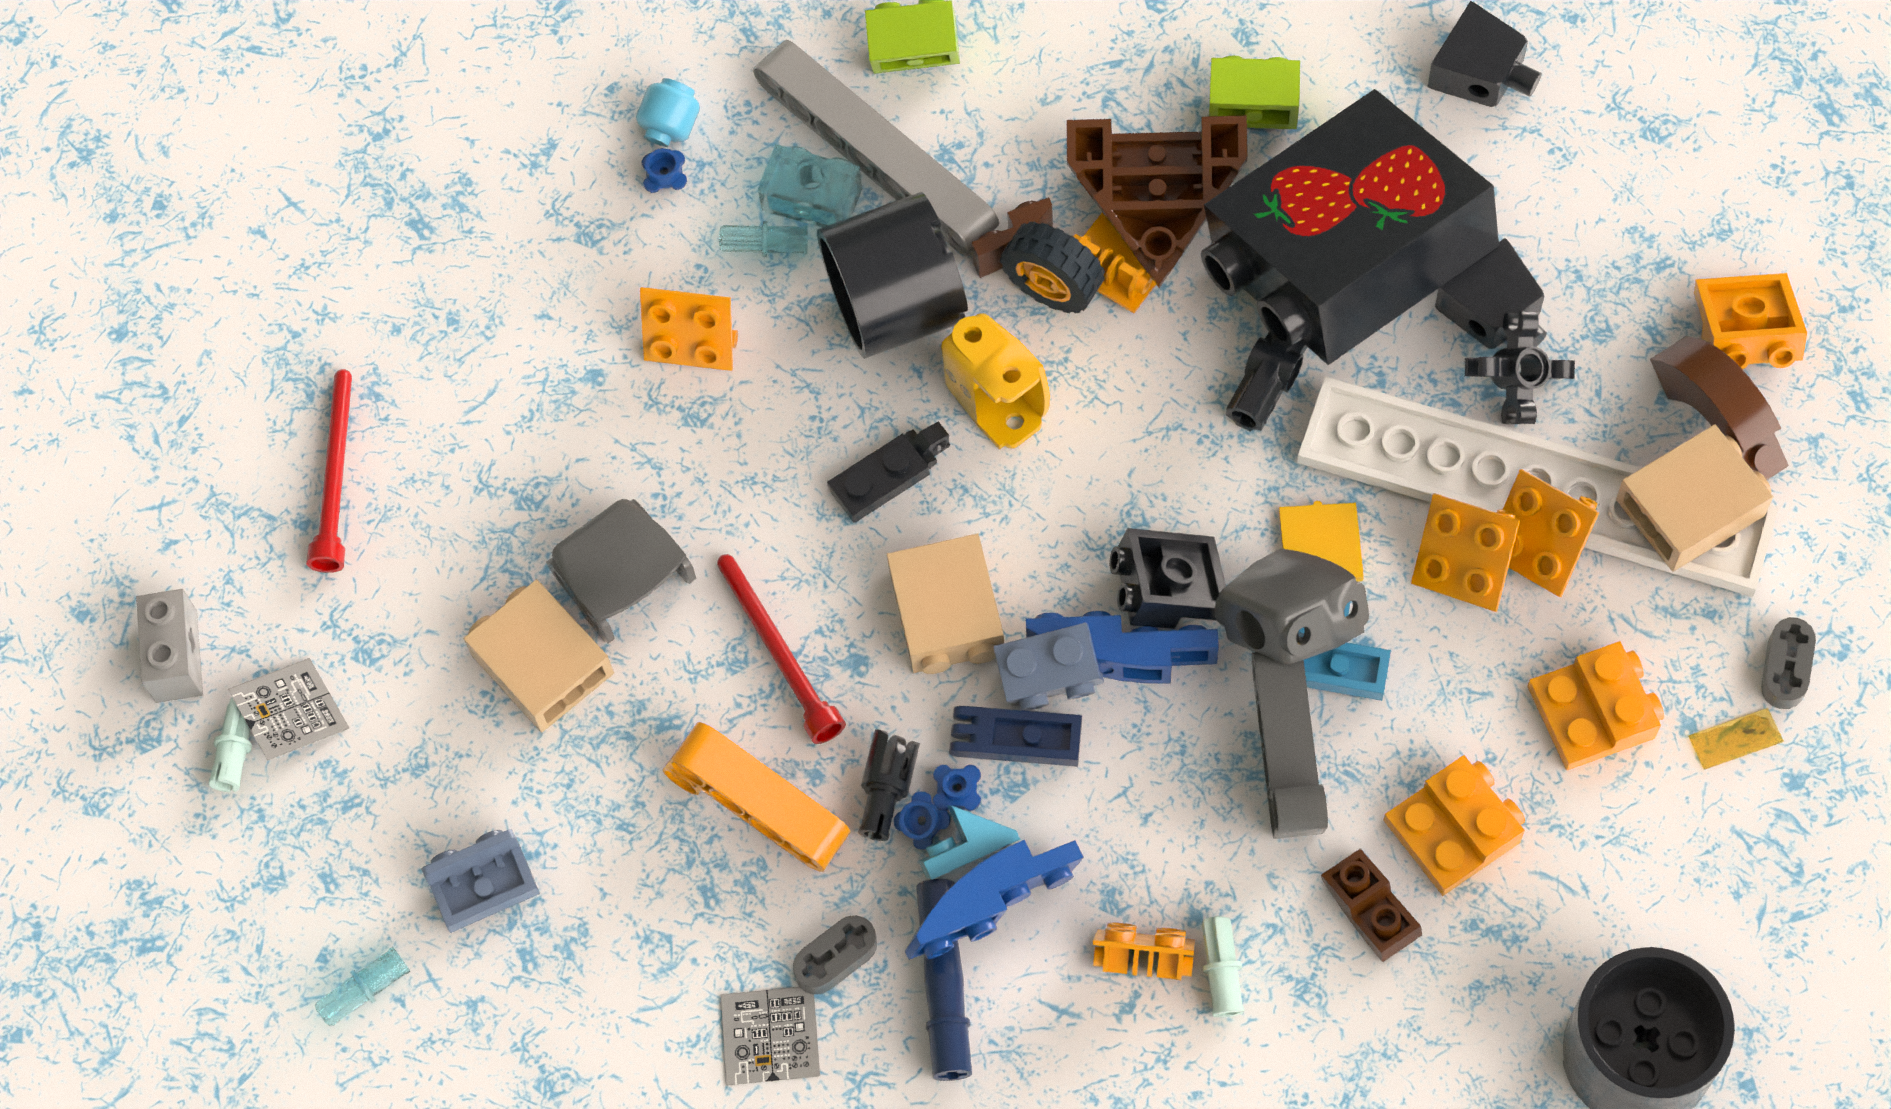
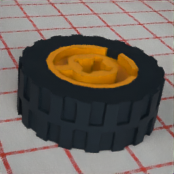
[1000,222,1105,314]

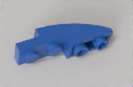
[1026,611,1219,684]
[905,840,1084,960]

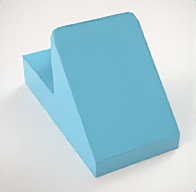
[918,805,1020,880]

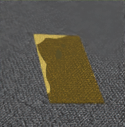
[1688,708,1784,770]

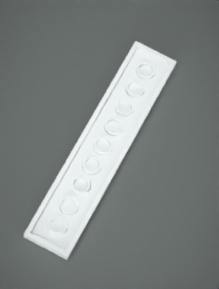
[1297,376,1779,597]

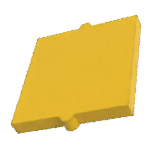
[1279,501,1364,581]

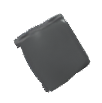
[546,499,696,644]
[1214,549,1369,665]

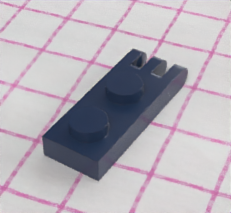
[949,706,1082,767]

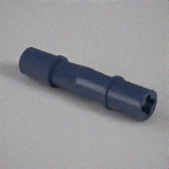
[916,879,972,1081]

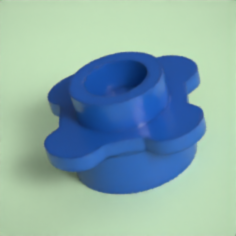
[641,148,687,193]
[933,765,981,811]
[894,791,951,850]

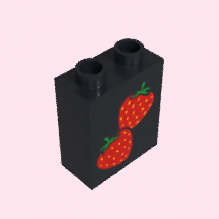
[1201,89,1499,365]

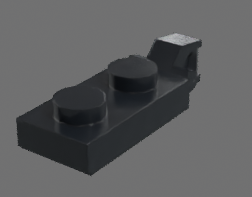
[827,421,950,523]

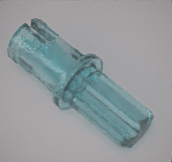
[719,221,808,257]
[315,946,411,1026]

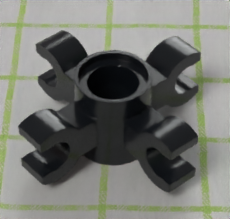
[1465,312,1575,424]

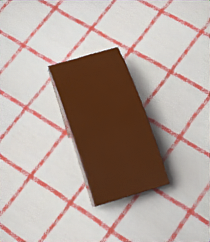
[972,197,1053,278]
[1321,848,1422,962]

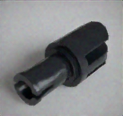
[858,729,920,841]

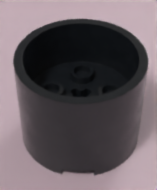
[817,192,968,359]
[1563,947,1735,1109]

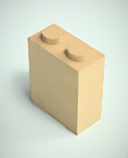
[1616,424,1774,572]
[887,533,1004,674]
[463,579,614,733]

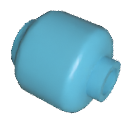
[636,78,700,147]

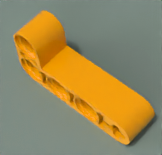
[663,722,851,872]

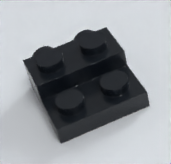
[1109,528,1226,629]

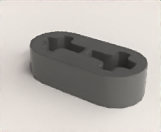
[1761,617,1816,709]
[793,915,877,995]

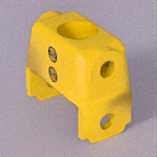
[941,313,1050,450]

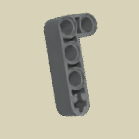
[1251,652,1328,839]

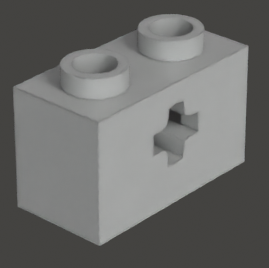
[136,589,203,703]

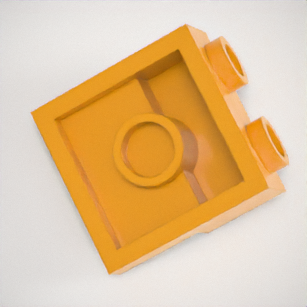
[1694,273,1807,369]
[1527,641,1664,771]
[1383,755,1525,896]

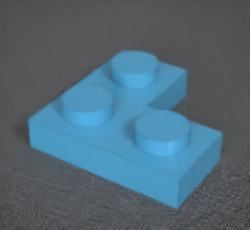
[1299,601,1391,701]

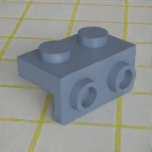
[993,623,1104,711]
[421,829,540,933]

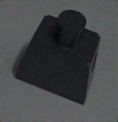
[1427,1,1542,107]
[1435,238,1547,349]

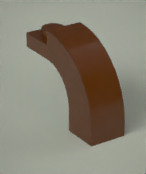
[1650,336,1789,480]

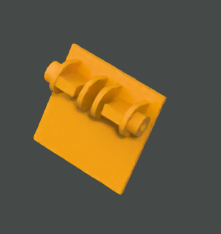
[1073,212,1156,313]
[640,287,738,371]
[1502,469,1599,597]
[1411,493,1520,612]
[1093,922,1195,981]

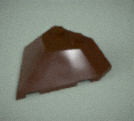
[1067,115,1248,288]

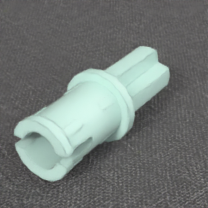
[209,698,252,792]
[1202,916,1244,1017]

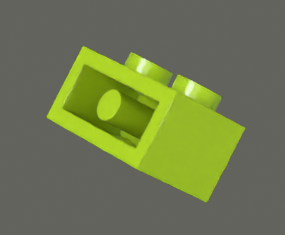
[865,0,960,74]
[1209,55,1300,129]

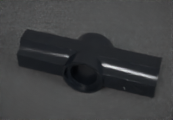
[1226,332,1307,432]

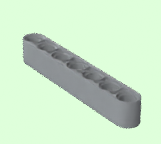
[753,40,999,255]

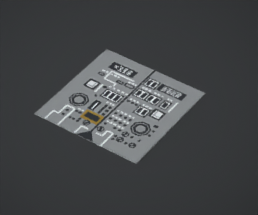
[228,658,350,761]
[721,987,820,1086]

